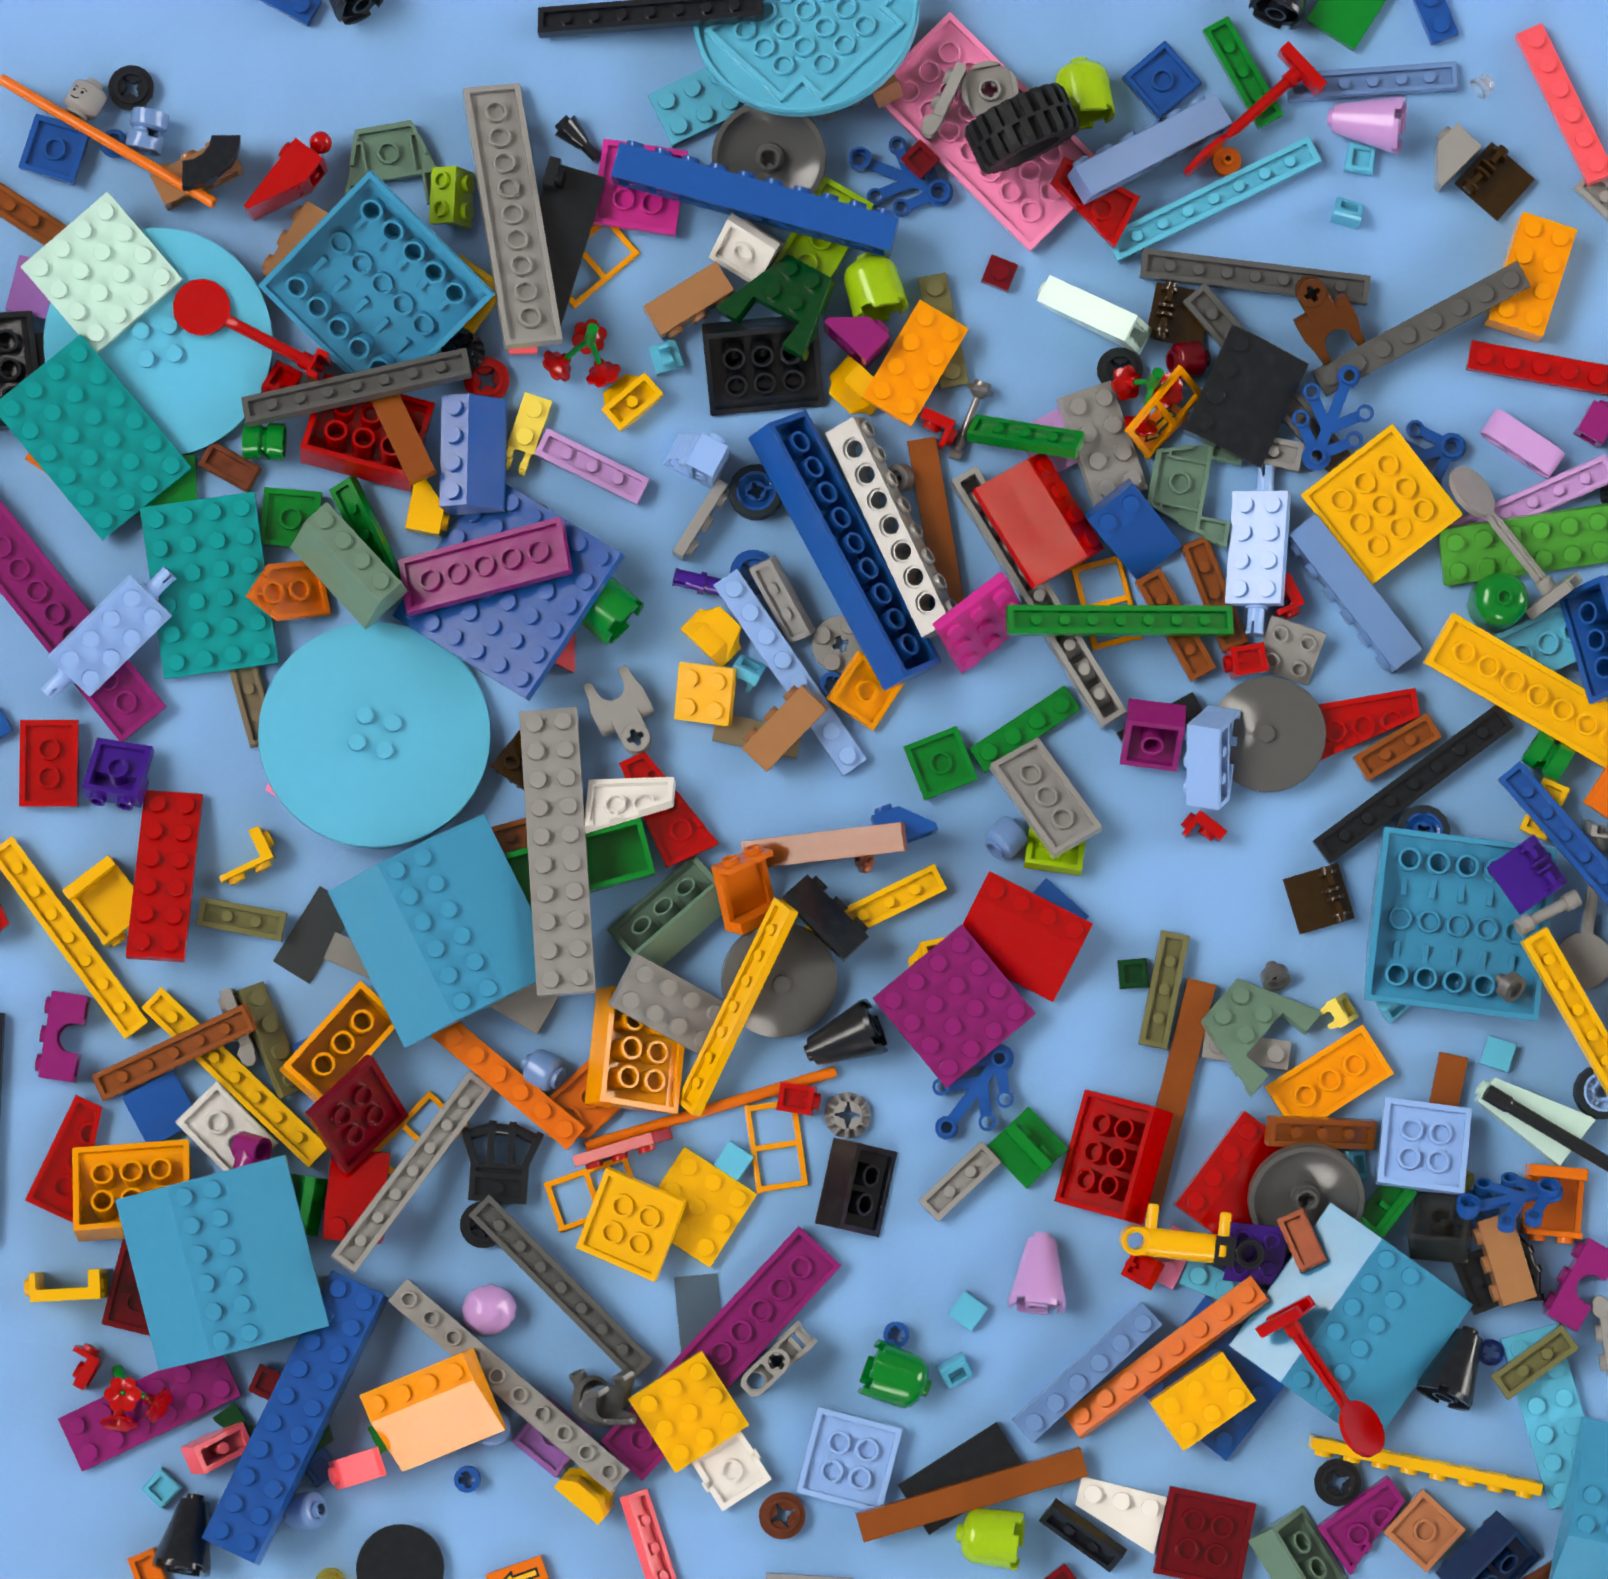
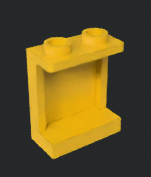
[62,855,134,947]
[24,1268,109,1302]

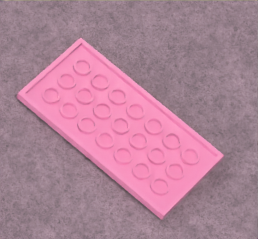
[870,12,1095,252]

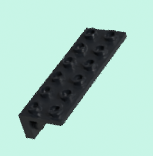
[540,156,606,326]

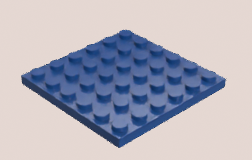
[392,484,625,701]

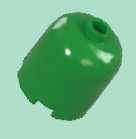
[1467,572,1529,633]
[581,577,644,646]
[858,1339,932,1408]

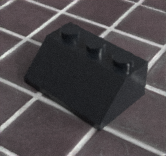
[782,874,869,962]
[815,1138,897,1237]

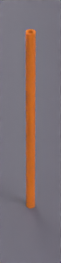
[0,74,217,208]
[584,1066,837,1151]

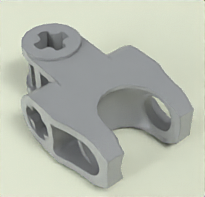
[583,665,655,755]
[740,1320,818,1397]

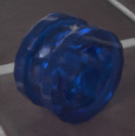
[1479,1339,1504,1366]

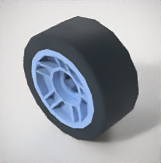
[1573,1067,1608,1119]

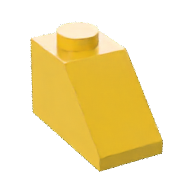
[405,479,450,538]

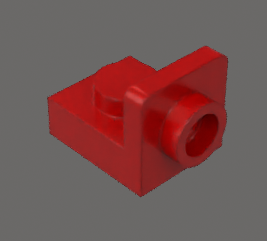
[261,360,303,393]
[919,406,958,450]
[1274,572,1305,620]
[1222,642,1269,679]
[1181,810,1227,842]
[776,1082,821,1116]
[1121,1255,1165,1291]
[72,1343,104,1390]

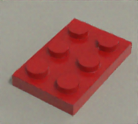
[19,720,79,807]

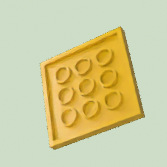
[1301,424,1463,585]

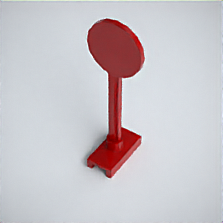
[1183,41,1327,177]
[173,279,333,382]
[1255,1295,1385,1458]

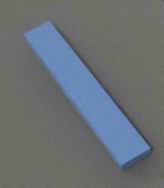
[1287,61,1459,103]

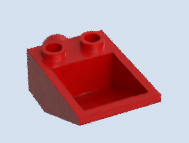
[243,131,332,221]

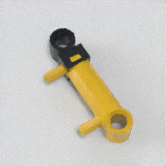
[1119,1203,1264,1269]

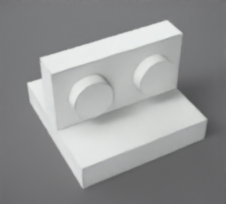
[709,213,785,283]

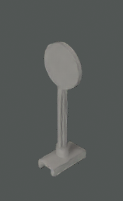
[1449,466,1583,620]
[1558,820,1608,989]

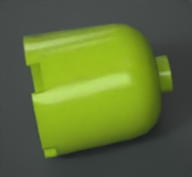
[1055,57,1115,130]
[844,252,909,322]
[956,1508,1025,1571]

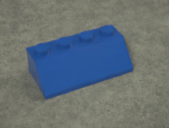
[439,393,507,516]
[1559,575,1608,704]

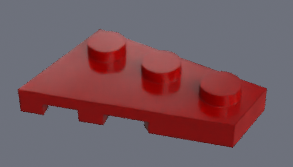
[1050,157,1140,249]

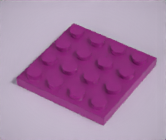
[872,924,1036,1088]

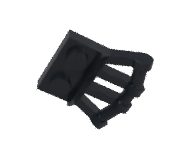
[461,1120,545,1204]
[1451,1227,1544,1315]

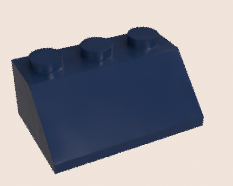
[1435,1510,1541,1579]

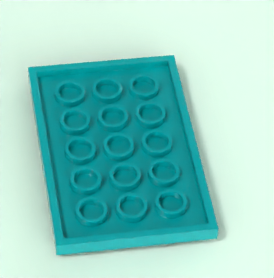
[0,334,192,541]
[140,492,279,679]

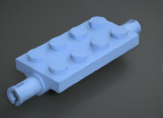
[1225,464,1291,637]
[40,566,177,701]

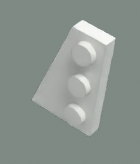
[584,777,676,833]
[1075,1477,1167,1554]

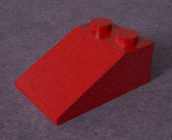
[322,1151,391,1244]

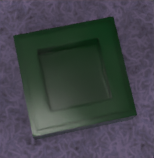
[1117,958,1149,990]

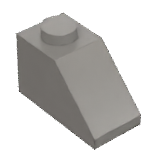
[1434,123,1482,192]

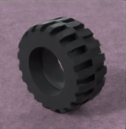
[965,83,1080,174]

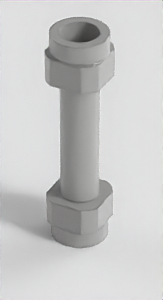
[1513,889,1582,936]

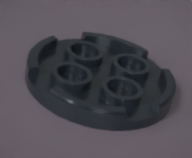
[356,1524,444,1579]

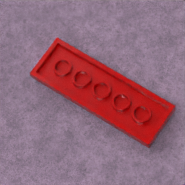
[126,790,203,963]

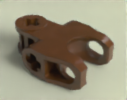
[1293,276,1365,365]

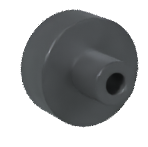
[888,464,914,493]
[1260,961,1291,992]
[1495,972,1526,1003]

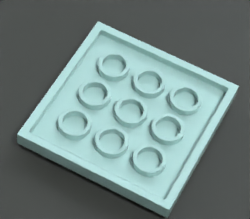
[20,192,183,354]

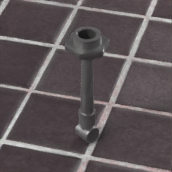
[948,379,995,462]

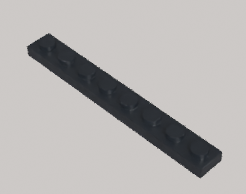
[537,0,764,38]
[1312,705,1514,864]

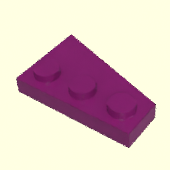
[1316,1475,1405,1575]

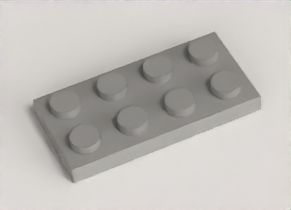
[1056,380,1148,506]
[989,737,1102,859]
[607,953,724,1054]

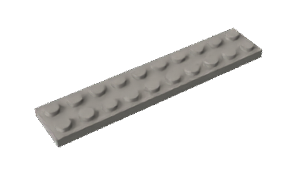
[463,83,563,350]
[519,707,596,998]

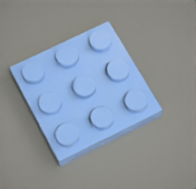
[1376,1097,1472,1196]
[796,1406,903,1510]

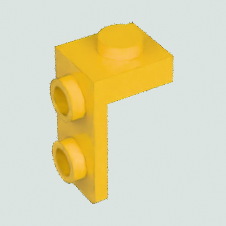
[219,826,276,886]

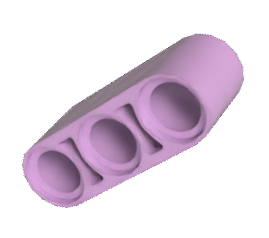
[1480,409,1565,479]

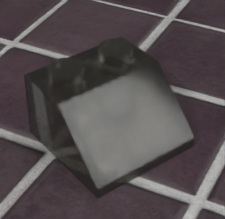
[1407,1191,1473,1264]

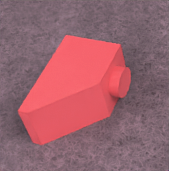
[180,1422,250,1474]
[327,1447,387,1490]

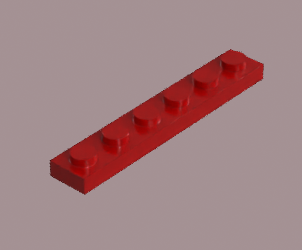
[1466,340,1608,396]

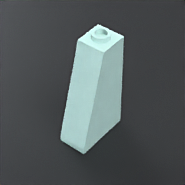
[1037,275,1153,355]
[1473,1078,1595,1166]

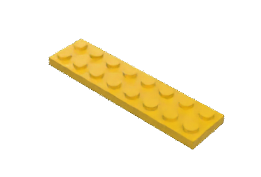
[1423,613,1608,769]

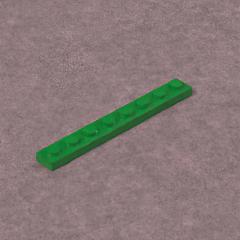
[1005,605,1234,636]

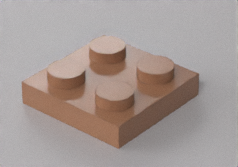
[1382,1489,1466,1573]

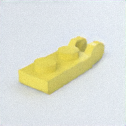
[506,392,553,476]

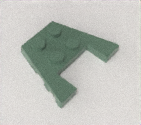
[345,120,436,205]
[1147,444,1242,549]
[1200,978,1322,1097]

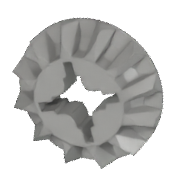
[825,1092,871,1139]

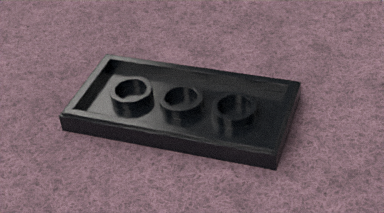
[898,1422,1022,1535]

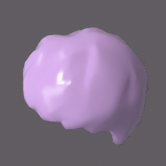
[462,1284,517,1336]

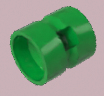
[242,422,287,461]
[1521,731,1575,782]

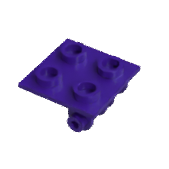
[1486,835,1567,915]
[1223,1222,1286,1285]

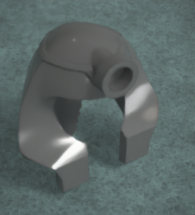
[569,1369,636,1426]

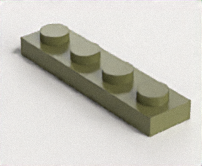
[918,272,969,390]
[1138,930,1190,1050]
[234,981,301,1099]

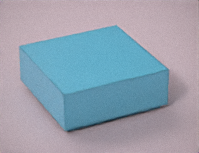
[1343,142,1377,176]
[1479,1036,1516,1073]
[714,1141,755,1181]
[948,1291,988,1331]
[141,1467,183,1509]

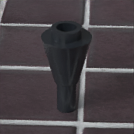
[555,115,601,162]

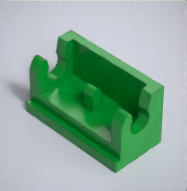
[1359,1185,1417,1239]

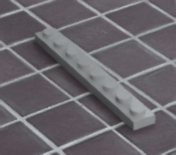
[330,1071,492,1274]

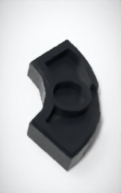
[182,135,241,191]

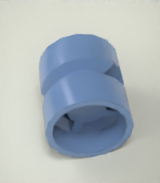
[125,107,169,156]

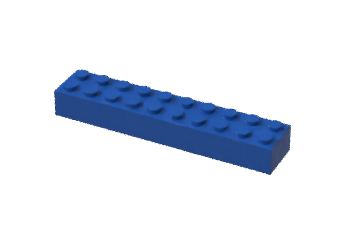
[611,140,899,258]
[748,410,942,691]
[202,1270,389,1566]

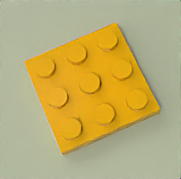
[658,1147,757,1267]
[576,1166,688,1282]
[628,1350,749,1473]

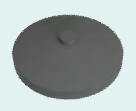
[712,105,827,194]
[1218,677,1327,792]
[721,924,837,1038]
[1247,1143,1365,1253]

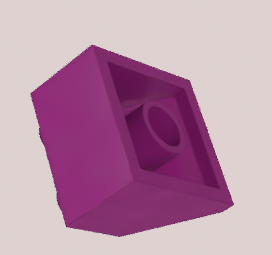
[824,317,890,370]
[1120,698,1186,772]

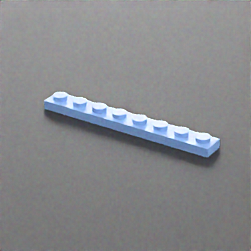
[713,569,867,776]

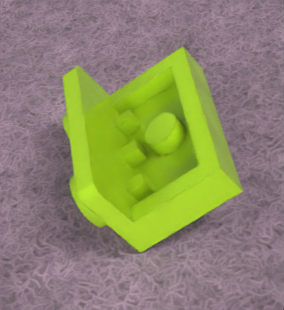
[429,166,475,230]
[1024,827,1086,876]

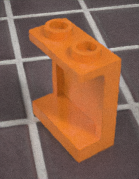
[711,844,774,935]
[1520,1164,1588,1244]

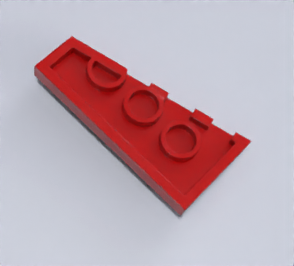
[1318,688,1420,760]
[619,751,719,868]
[25,1094,102,1223]

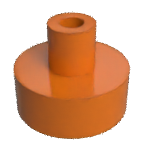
[1212,147,1241,177]

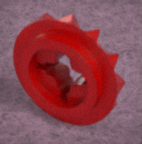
[464,357,510,399]

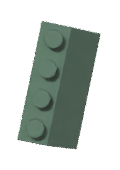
[290,502,408,630]
[607,856,722,967]
[1248,1505,1348,1579]

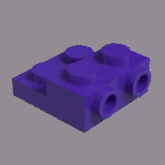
[82,738,154,810]

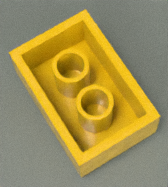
[1148,1351,1256,1451]

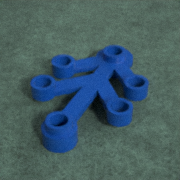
[849,136,953,218]
[1292,365,1374,471]
[1384,420,1466,485]
[932,1044,1014,1140]
[1456,1172,1563,1233]

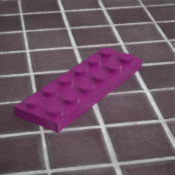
[398,516,573,616]
[58,1355,242,1472]

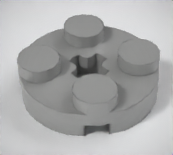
[961,61,1018,117]
[812,616,864,674]

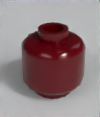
[1166,341,1211,379]

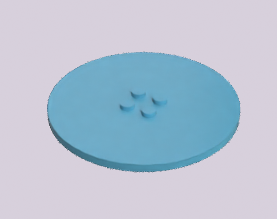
[693,0,920,117]
[44,228,274,455]
[258,622,491,849]

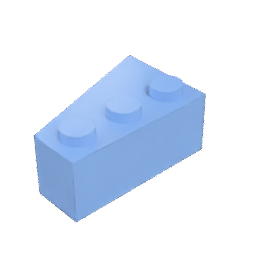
[663,433,729,489]
[1183,705,1241,810]

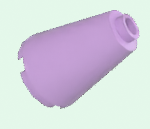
[1327,96,1407,154]
[1008,1232,1066,1315]

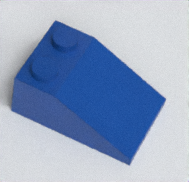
[1084,478,1182,580]

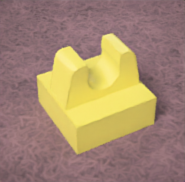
[1320,992,1359,1029]

